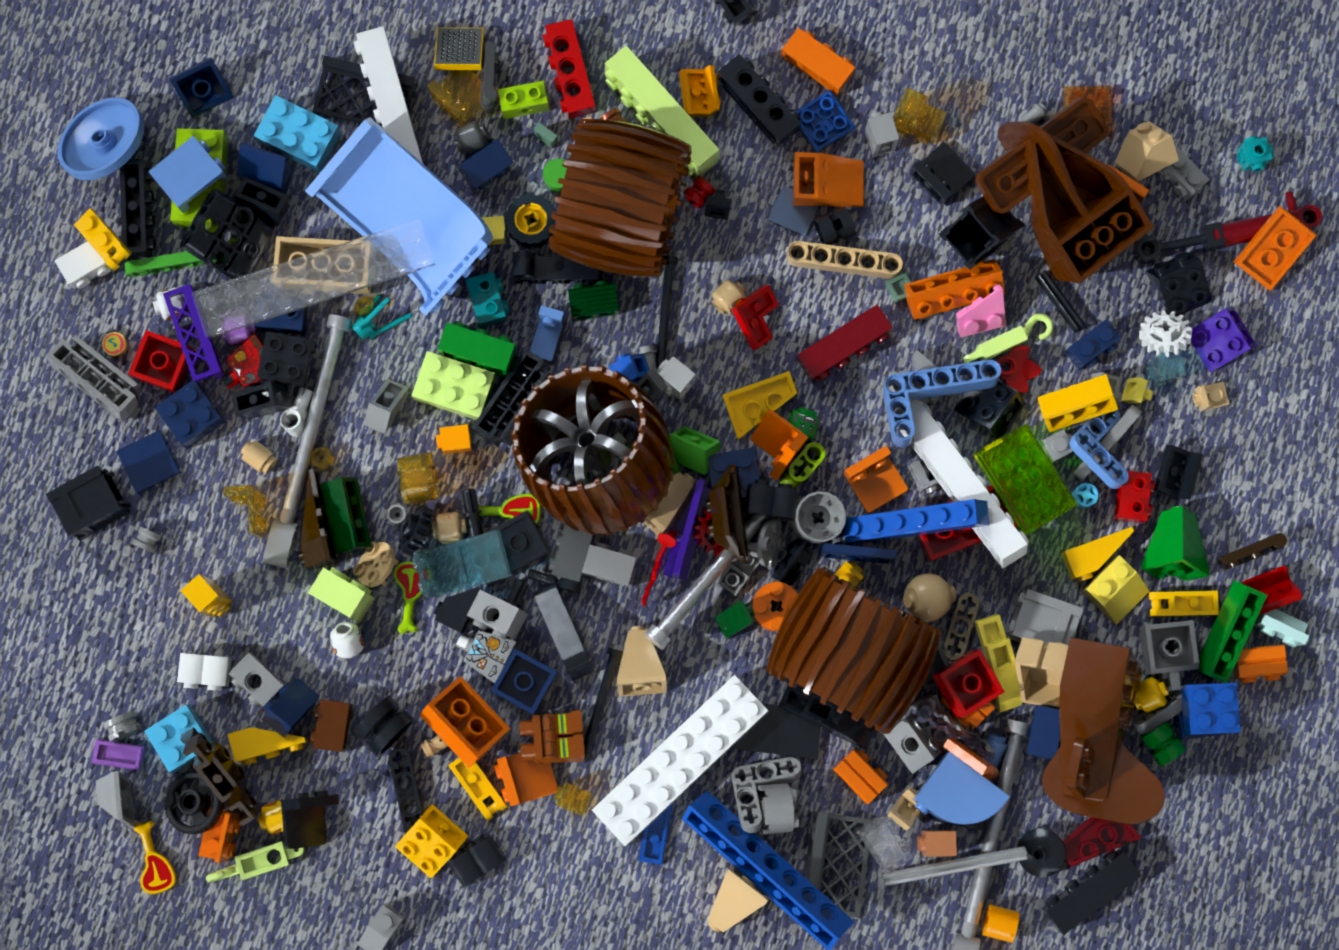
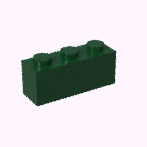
[320,477,372,554]

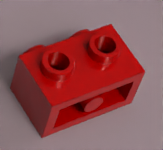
[1114,471,1155,523]

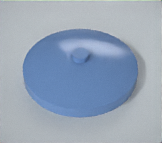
[57,98,145,180]

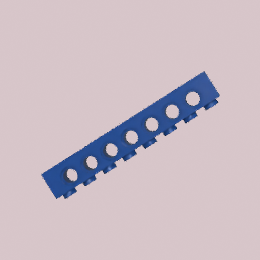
[682,790,855,950]

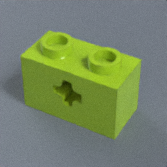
[497,80,549,119]

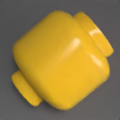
[1135,677,1169,713]

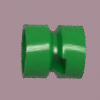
[1140,721,1186,766]

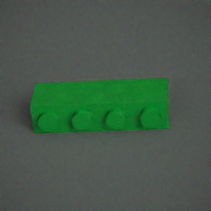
[1196,580,1267,683]

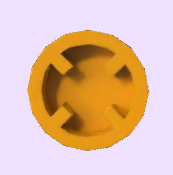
[982,904,1019,943]

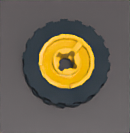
[505,194,556,248]

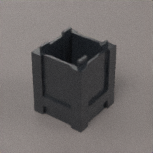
[939,196,1025,270]
[46,466,132,541]

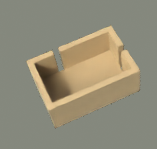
[1015,637,1068,709]

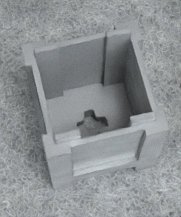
[1004,589,1084,645]

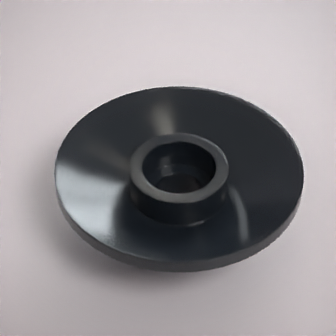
[1017,828,1066,877]

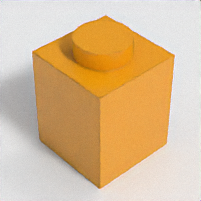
[436,424,472,454]

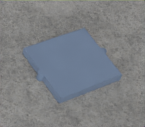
[768,185,819,236]

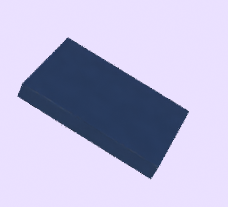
[820,543,897,564]

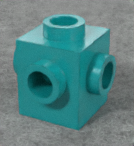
[1237,136,1274,172]

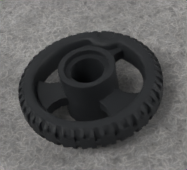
[164,770,225,834]

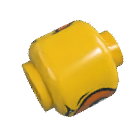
[258,799,283,835]

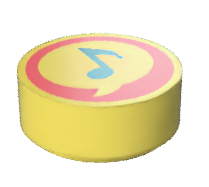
[102,332,128,357]

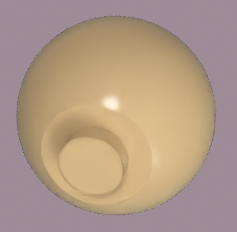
[903,573,956,622]

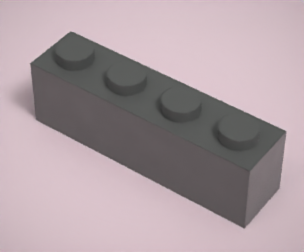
[549,523,594,583]

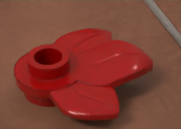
[996,346,1042,393]

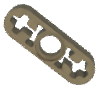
[943,593,980,661]

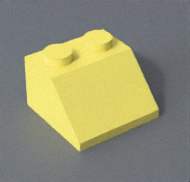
[1081,555,1149,625]

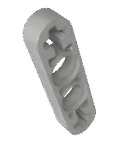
[1073,404,1142,481]

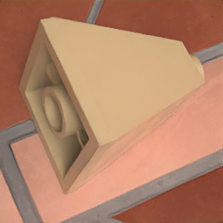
[643,472,696,536]
[617,626,667,697]
[708,864,769,932]

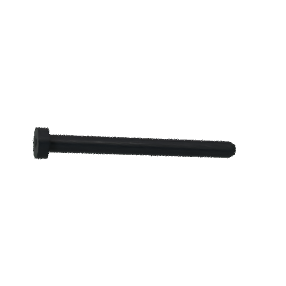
[656,255,678,369]
[584,647,623,763]

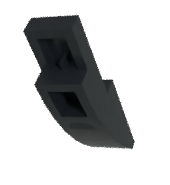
[778,684,875,750]

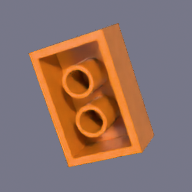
[420,676,511,768]

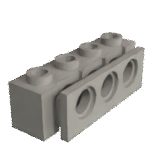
[46,335,140,423]

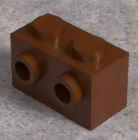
[310,699,353,752]

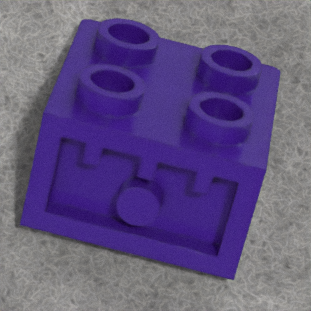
[1191,306,1257,372]

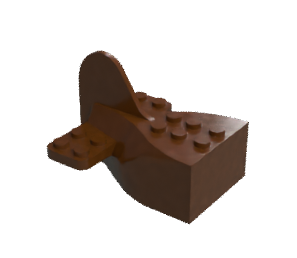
[975,98,1154,283]
[1042,637,1165,824]

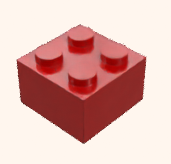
[128,330,196,393]
[932,649,1005,717]

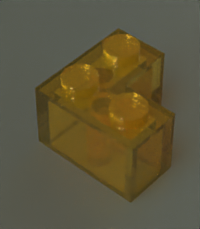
[893,87,947,144]

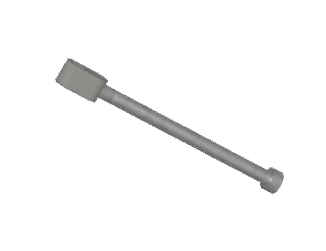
[263,314,352,568]
[950,719,1032,950]

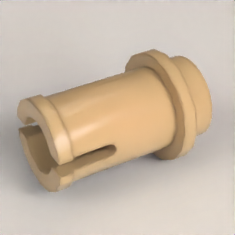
[421,736,448,758]

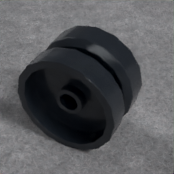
[352,695,414,757]

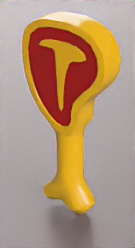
[133,821,177,894]

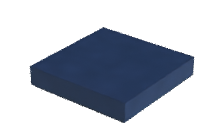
[116,430,181,494]

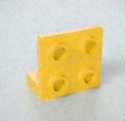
[395,804,468,878]

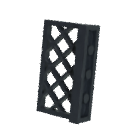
[313,55,418,128]

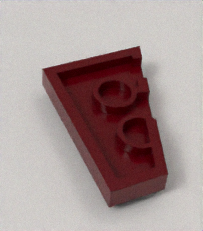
[1062,817,1142,867]

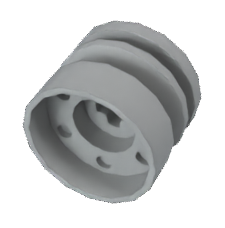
[790,491,846,544]

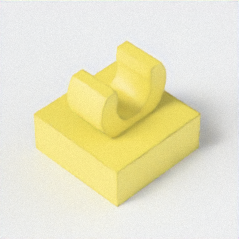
[1121,377,1153,404]

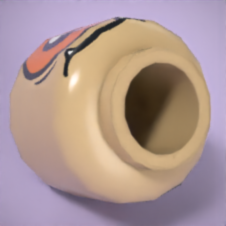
[711,280,747,315]

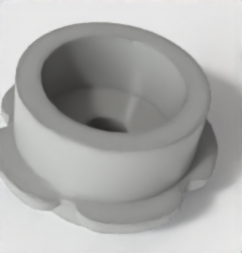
[386,503,409,527]

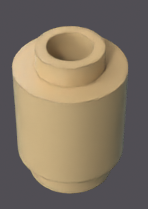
[241,440,278,474]

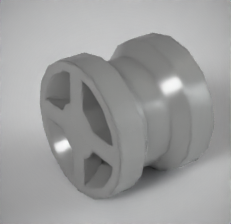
[132,526,162,553]

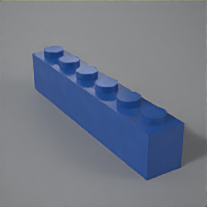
[844,499,990,544]

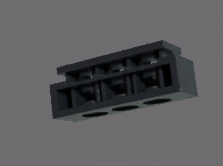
[717,54,801,147]
[472,349,551,447]

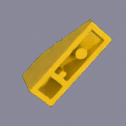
[1061,527,1134,582]

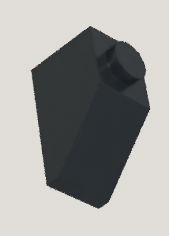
[434,587,484,634]

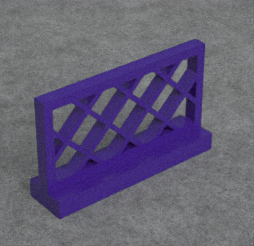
[663,479,711,581]

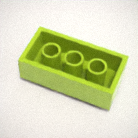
[170,128,229,228]

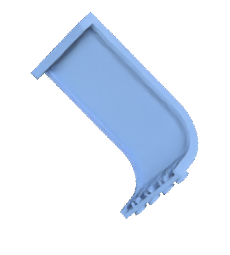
[305,117,493,315]

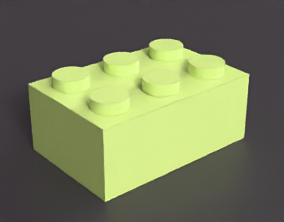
[412,351,497,420]
[308,567,375,623]

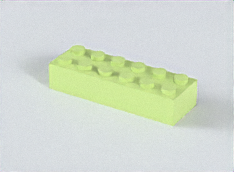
[604,46,719,179]

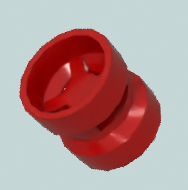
[683,176,716,209]

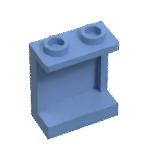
[148,136,227,213]

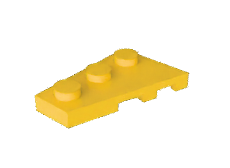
[722,371,797,440]

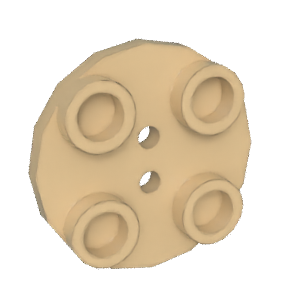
[353,541,399,588]

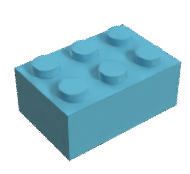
[254,95,342,173]

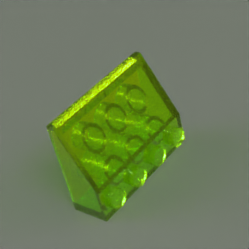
[973,423,1078,536]

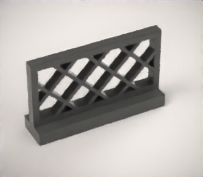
[804,811,873,918]

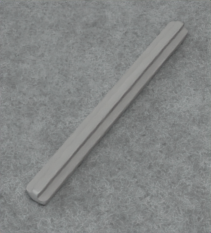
[883,846,1028,886]

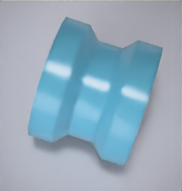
[1072,483,1099,509]

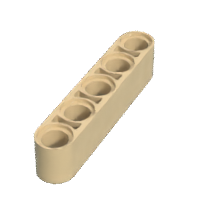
[786,241,903,279]

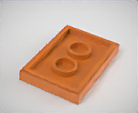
[1233,206,1317,291]

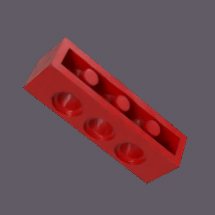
[542,19,596,119]

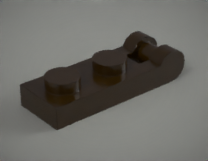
[1216,533,1287,569]

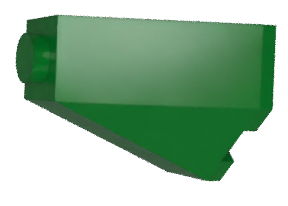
[1141,506,1209,581]

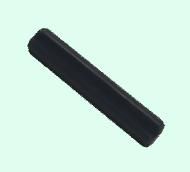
[1035,270,1085,333]

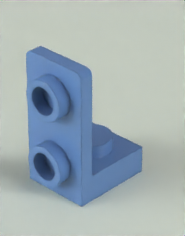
[530,305,565,362]

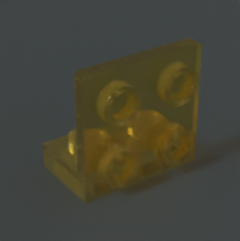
[426,70,481,126]
[223,485,266,538]

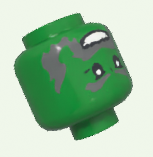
[788,407,821,444]

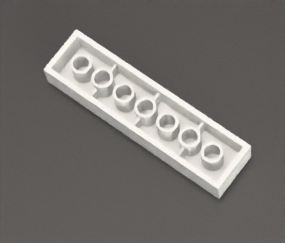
[592,675,769,846]

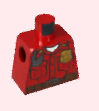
[221,334,268,389]

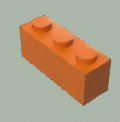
[781,28,855,96]

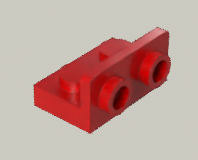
[1242,565,1302,616]

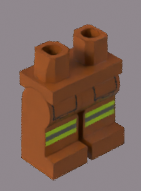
[519,710,585,764]

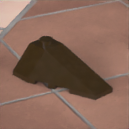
[299,468,338,570]

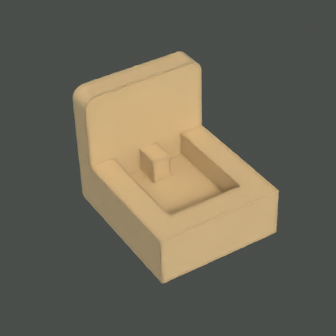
[887,787,921,831]

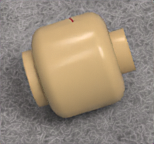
[432,512,468,544]

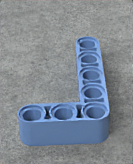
[883,360,1001,448]

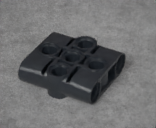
[180,188,274,284]

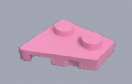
[956,284,1006,337]

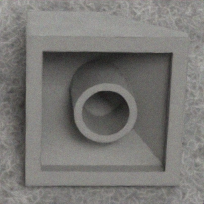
[93,771,136,829]

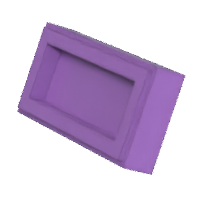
[92,739,145,770]

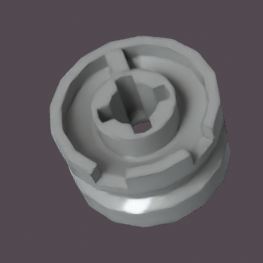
[103,711,142,742]

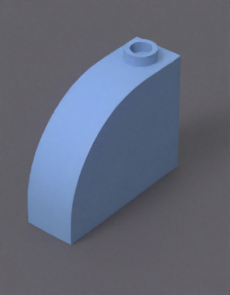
[912,751,1010,825]

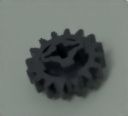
[398,505,434,557]

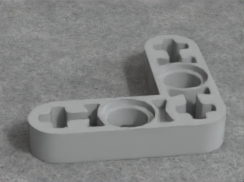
[731,757,802,833]

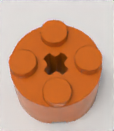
[752,581,797,632]

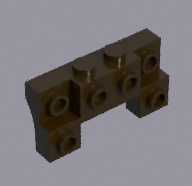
[180,727,257,826]

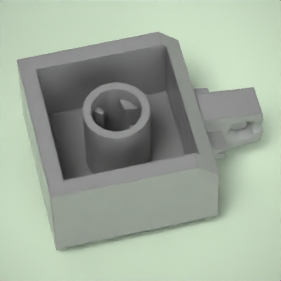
[1139,620,1199,691]

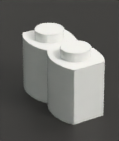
[177,653,232,691]

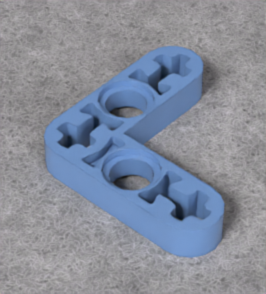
[1069,410,1129,489]

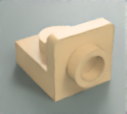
[1192,382,1230,412]

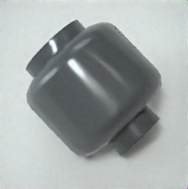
[454,121,491,156]

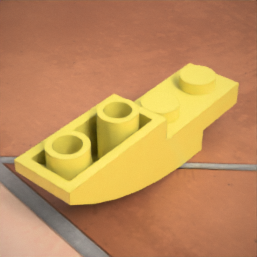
[974,614,1022,713]

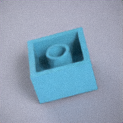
[144,705,214,773]

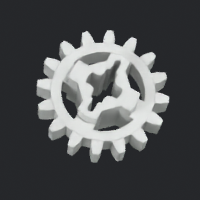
[1139,310,1192,357]

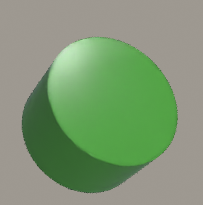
[543,158,567,192]

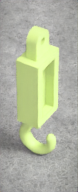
[963,313,1054,363]
[206,841,304,882]

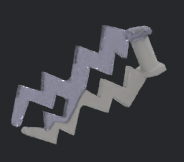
[916,697,995,759]

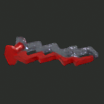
[642,528,683,607]

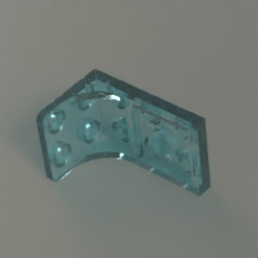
[412,530,512,598]

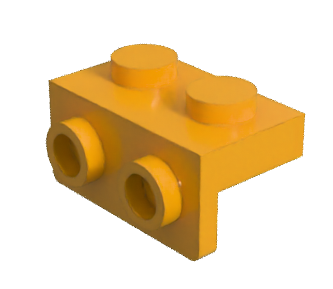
[679,65,721,117]

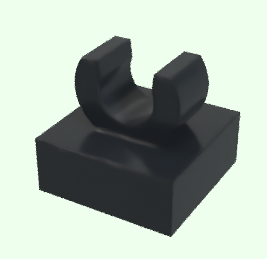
[705,189,731,220]

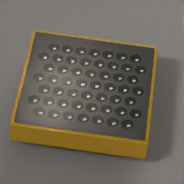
[434,27,484,70]

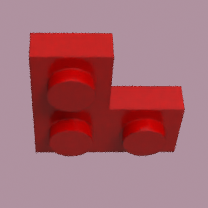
[731,285,779,350]

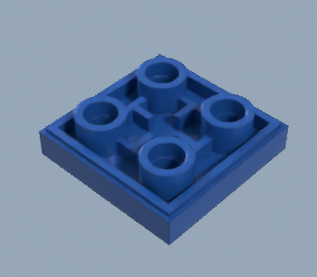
[795,90,856,153]

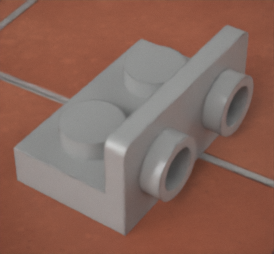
[1157,146,1210,200]

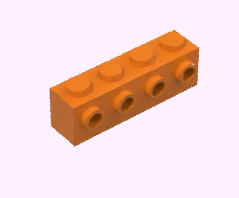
[904,259,1005,320]

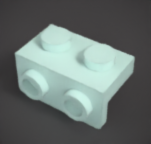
[1254,609,1309,647]

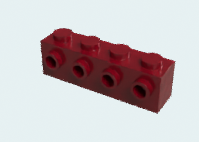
[796,304,893,383]

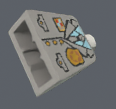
[456,631,517,683]

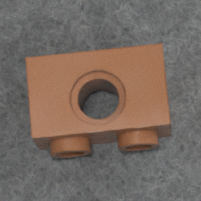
[917,830,957,857]

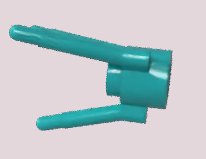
[351,295,413,340]

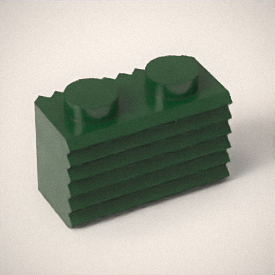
[568,280,619,321]

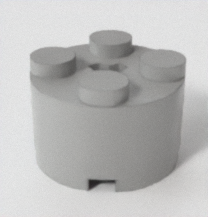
[756,783,799,835]

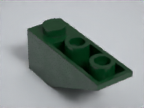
[715,600,755,640]

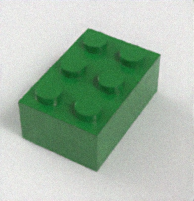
[437,321,518,378]

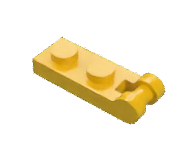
[74,208,131,271]
[1149,591,1219,617]
[448,758,508,821]

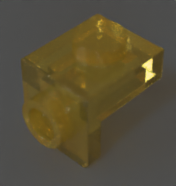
[553,782,593,816]

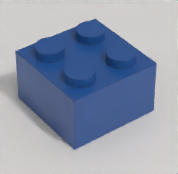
[1181,683,1241,735]

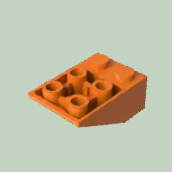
[793,152,864,207]

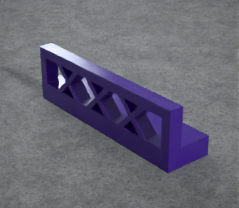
[163,284,225,382]

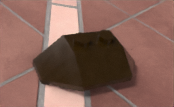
[706,465,750,564]

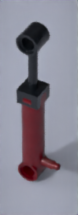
[1133,191,1322,264]

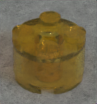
[397,452,439,504]

